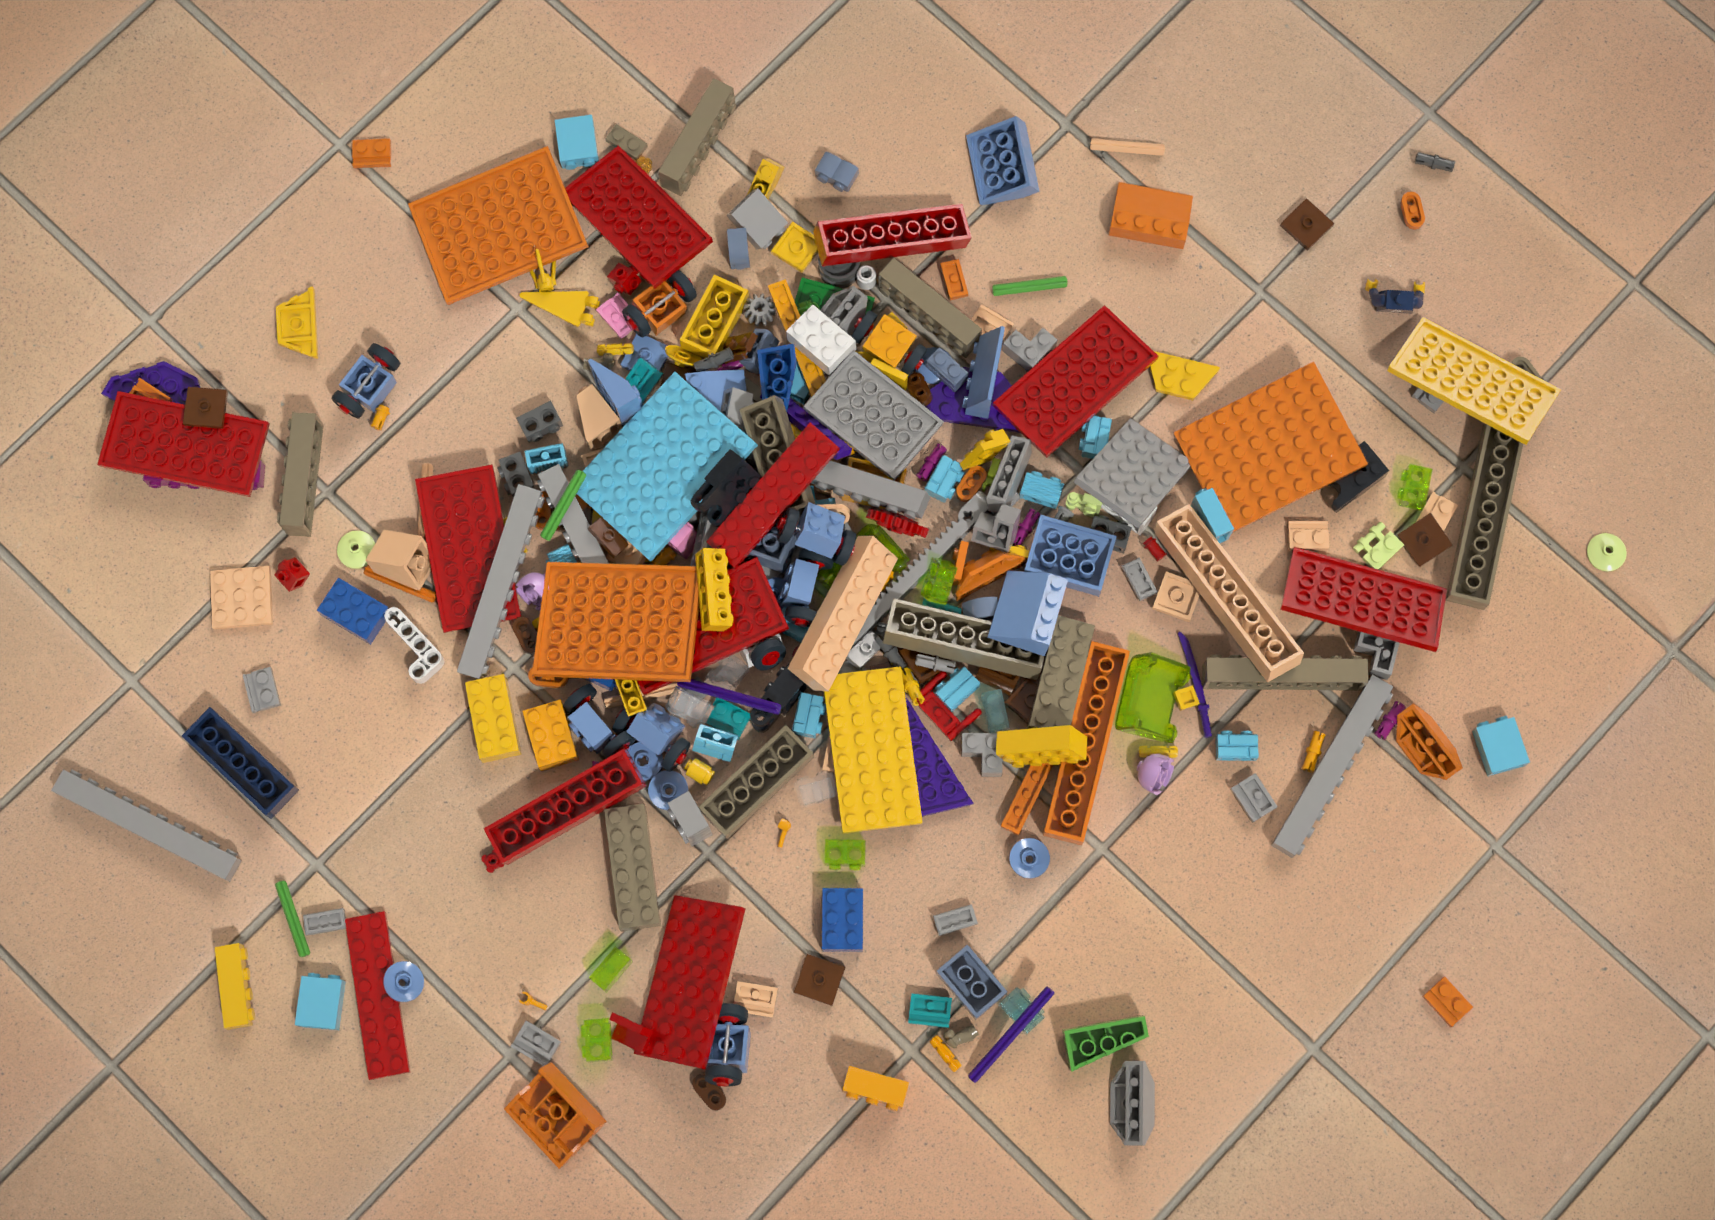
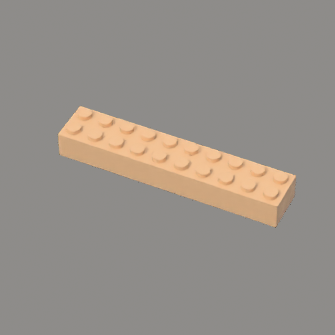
[1155,504,1304,682]

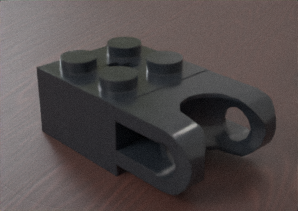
[1327,441,1390,513]
[690,449,762,527]
[750,664,808,733]

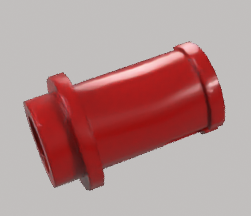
[1143,536,1167,562]

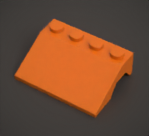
[1109,182,1193,249]
[504,1062,607,1169]

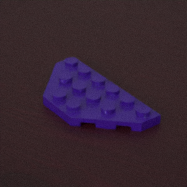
[101,361,201,405]
[925,367,1020,433]

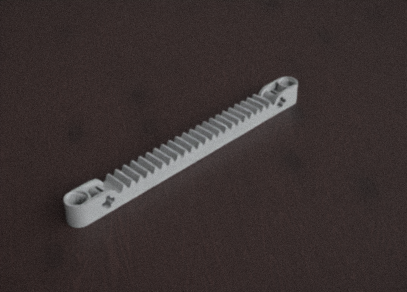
[850,491,990,650]

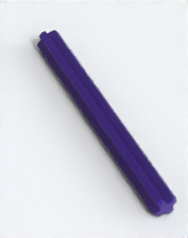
[677,679,781,715]
[968,986,1054,1083]

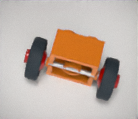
[622,270,697,338]

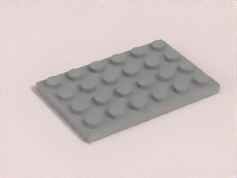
[804,350,944,481]
[1074,418,1191,528]

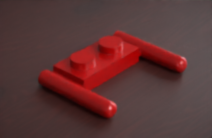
[916,671,982,741]

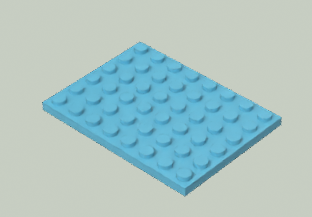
[577,372,758,561]

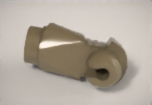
[583,353,615,372]
[944,1024,979,1048]

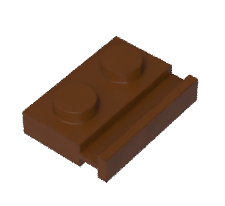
[723,332,758,364]
[975,667,1020,696]

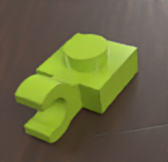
[982,458,1001,492]

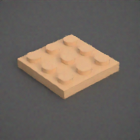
[210,566,273,629]

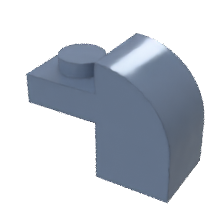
[727,228,750,270]
[962,597,999,621]

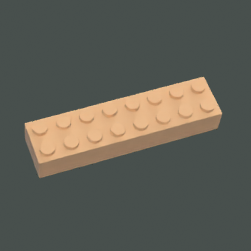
[787,536,898,691]

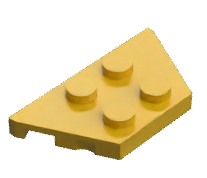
[276,287,318,359]
[1150,351,1220,401]

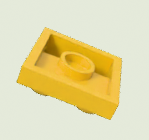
[959,429,1011,470]

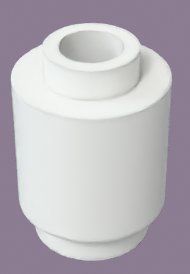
[857,265,876,290]

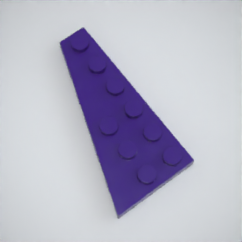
[905,698,974,817]

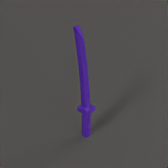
[1178,632,1212,738]

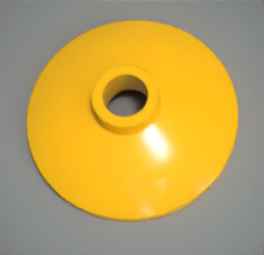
[665,345,702,367]

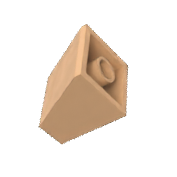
[576,384,622,452]
[365,530,432,591]

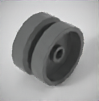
[818,257,860,288]

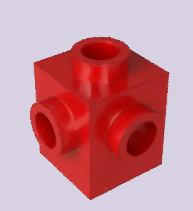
[607,262,642,295]
[274,557,310,592]

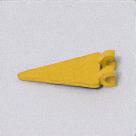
[519,291,601,327]

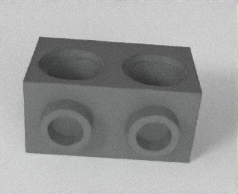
[516,401,563,443]
[497,452,535,498]
[1091,515,1132,554]

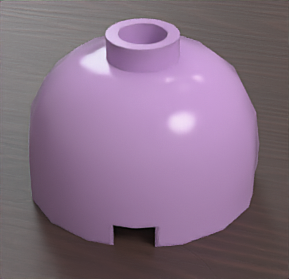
[516,572,549,611]
[1137,754,1174,795]

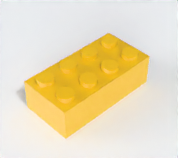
[680,275,750,358]
[465,674,522,763]
[996,725,1087,768]

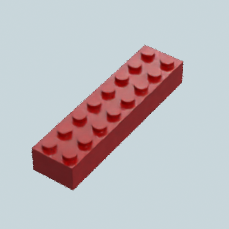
[813,204,972,266]
[483,749,647,865]

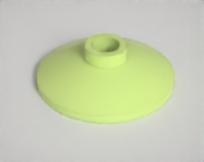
[337,531,375,569]
[1587,533,1627,572]

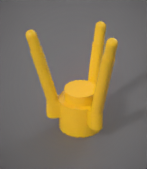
[530,249,557,292]

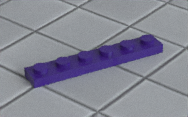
[760,391,852,460]

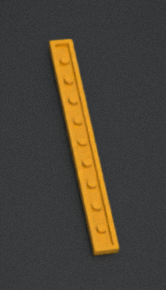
[768,279,854,460]

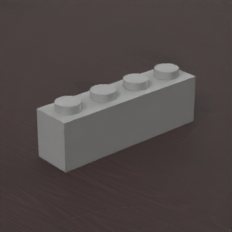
[987,435,1032,513]

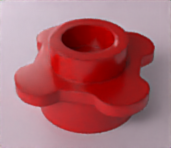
[481,850,504,873]

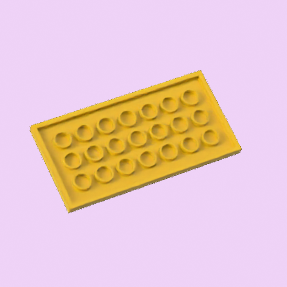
[1387,317,1561,445]
[824,667,923,834]

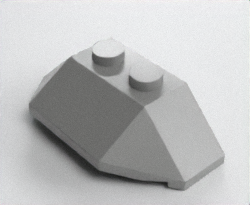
[820,286,868,336]
[1110,1061,1155,1146]

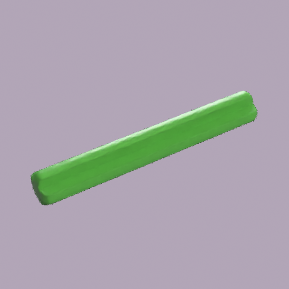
[992,276,1068,296]
[540,470,586,541]
[275,880,310,957]

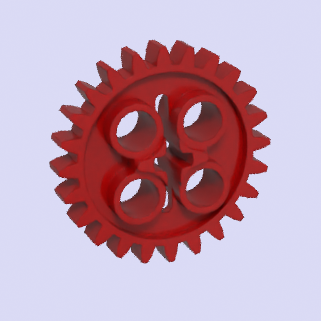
[866,509,929,538]

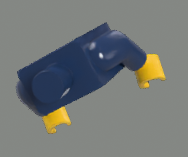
[1365,279,1425,314]

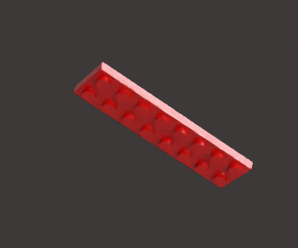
[706,422,840,568]
[345,911,411,1080]

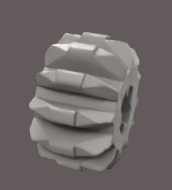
[744,293,776,327]

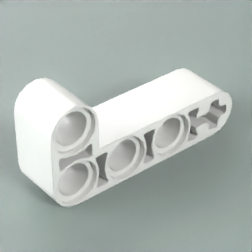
[384,607,444,684]

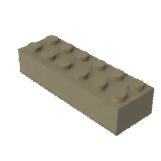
[658,78,736,196]
[879,258,982,358]
[739,395,816,521]
[277,412,324,537]
[1027,615,1095,729]
[698,725,814,839]
[604,804,661,932]

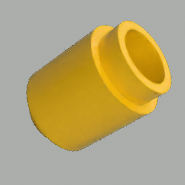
[684,758,715,785]

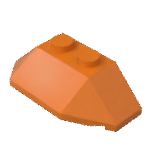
[955,549,1026,601]
[1396,703,1463,780]

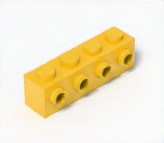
[695,548,733,631]
[215,943,255,1030]

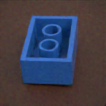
[317,578,389,645]
[822,888,863,952]

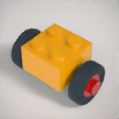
[851,310,927,377]

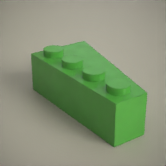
[1062,1015,1149,1072]

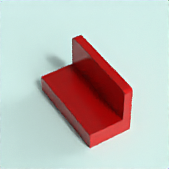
[609,1012,653,1053]

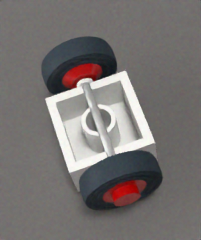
[739,634,786,671]

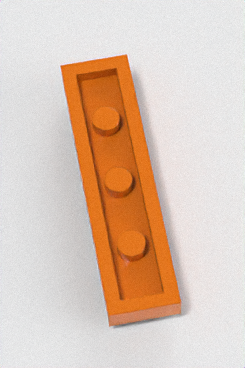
[1000,763,1053,836]

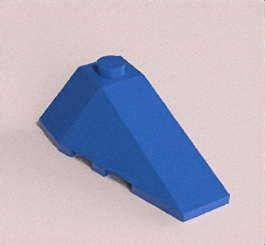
[757,344,796,412]

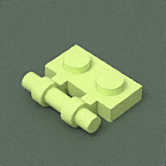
[1065,492,1102,517]
[1353,522,1404,570]

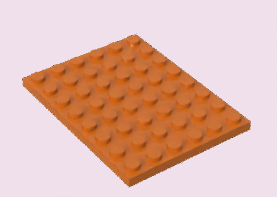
[408,146,589,305]
[1173,361,1368,533]
[532,562,699,682]

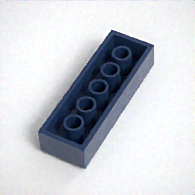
[182,707,299,819]

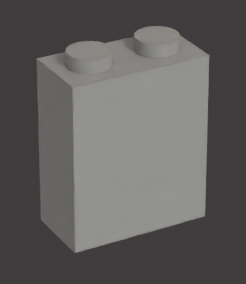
[726,189,788,250]

